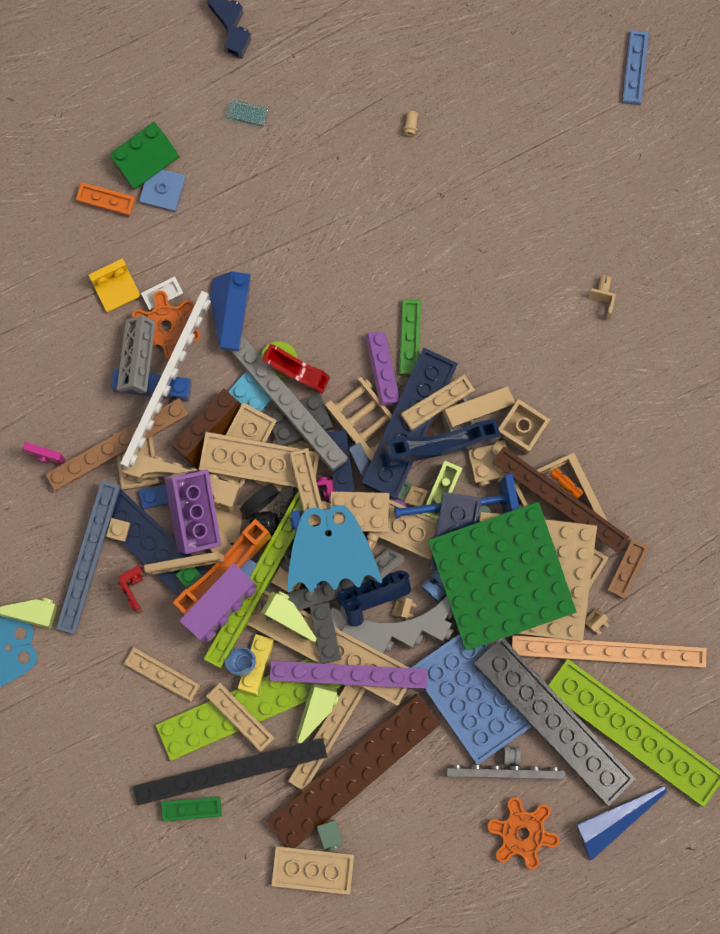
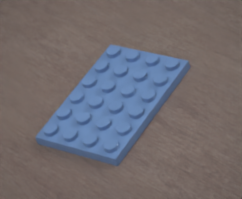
[411,633,532,765]

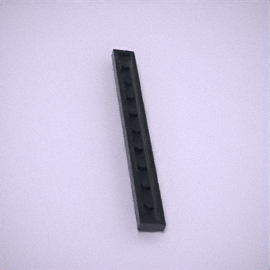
[133,738,328,806]

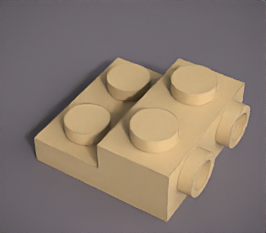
[468,440,507,487]

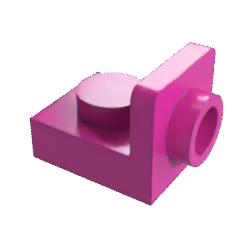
[317,477,335,503]

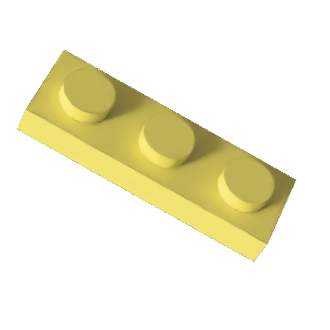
[238,634,275,695]

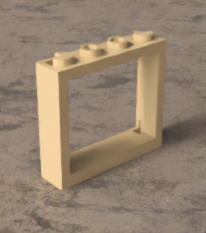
[514,453,607,520]

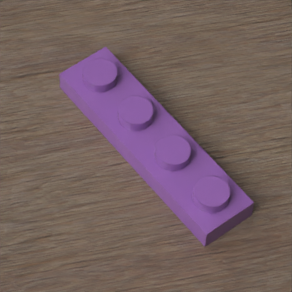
[365,332,400,406]

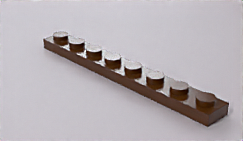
[492,446,630,553]

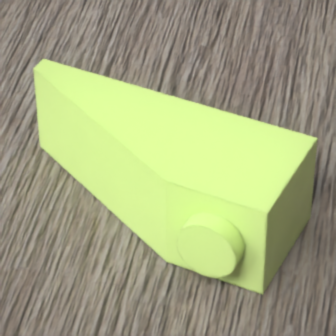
[261,591,317,642]
[0,598,57,629]
[296,684,339,743]

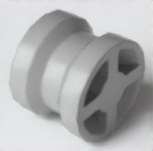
[503,746,521,766]

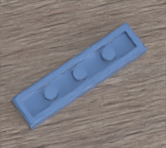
[622,30,649,105]

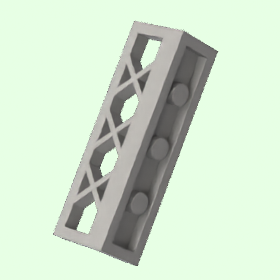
[117,315,156,394]

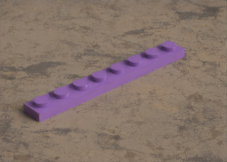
[270,661,428,689]

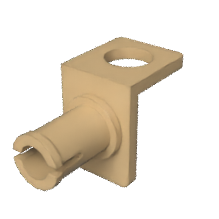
[588,275,616,320]

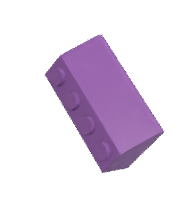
[164,469,222,554]
[180,563,258,643]

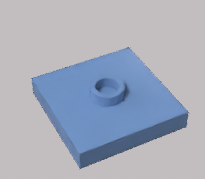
[139,170,186,212]

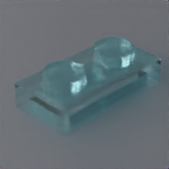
[227,99,269,127]

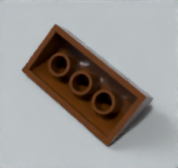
[172,389,241,470]

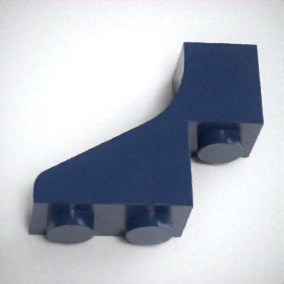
[207,0,251,59]

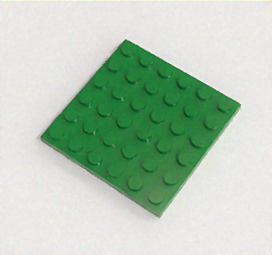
[428,501,577,651]

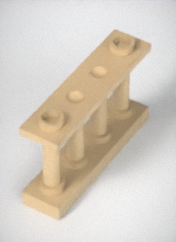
[325,377,392,463]

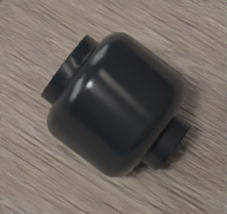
[250,511,279,536]

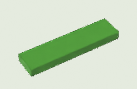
[399,299,421,375]

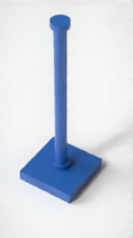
[394,474,519,519]

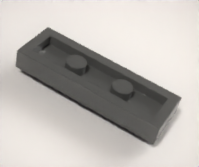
[310,602,341,664]

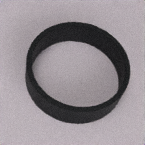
[239,483,280,519]

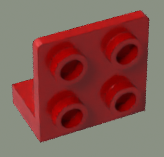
[118,565,146,613]

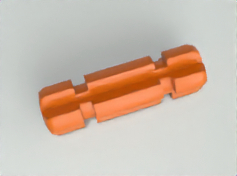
[550,468,583,499]

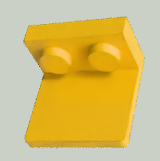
[88,258,141,313]

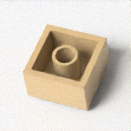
[498,399,550,455]

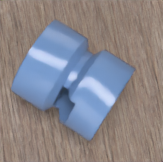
[421,570,446,603]

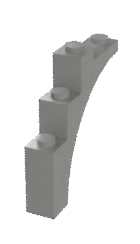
[342,596,454,654]

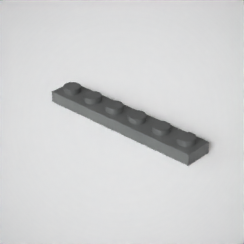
[261,576,372,621]

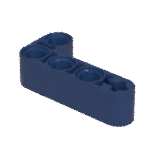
[337,570,411,627]

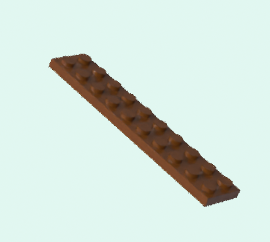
[266,694,441,848]

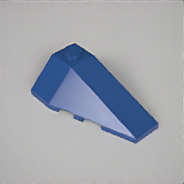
[210,271,251,351]

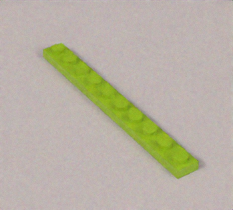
[204,491,304,669]

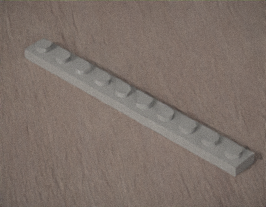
[214,329,348,471]

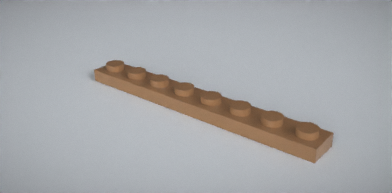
[45,398,189,492]

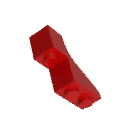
[262,344,330,394]

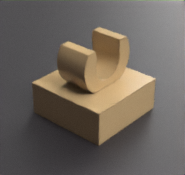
[392,597,417,618]
[585,608,609,634]

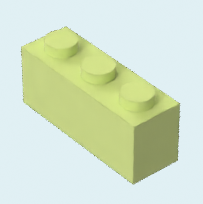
[422,461,462,520]

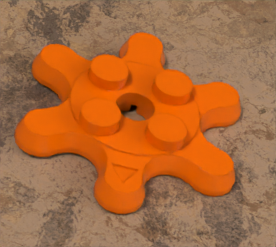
[132,290,200,360]
[487,797,560,870]

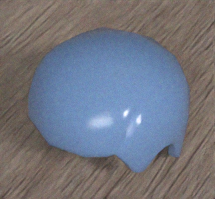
[224,647,256,677]

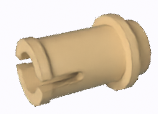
[403,111,418,136]

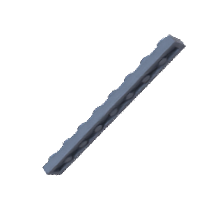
[56,480,121,634]

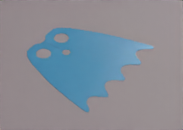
[287,505,382,593]
[0,616,37,687]

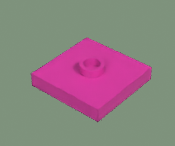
[22,442,66,465]

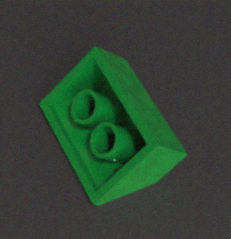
[109,121,180,190]

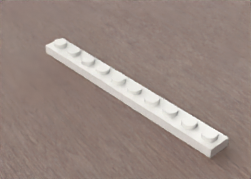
[120,291,211,470]

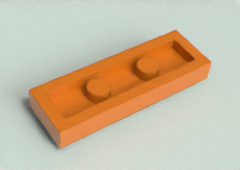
[76,182,136,217]

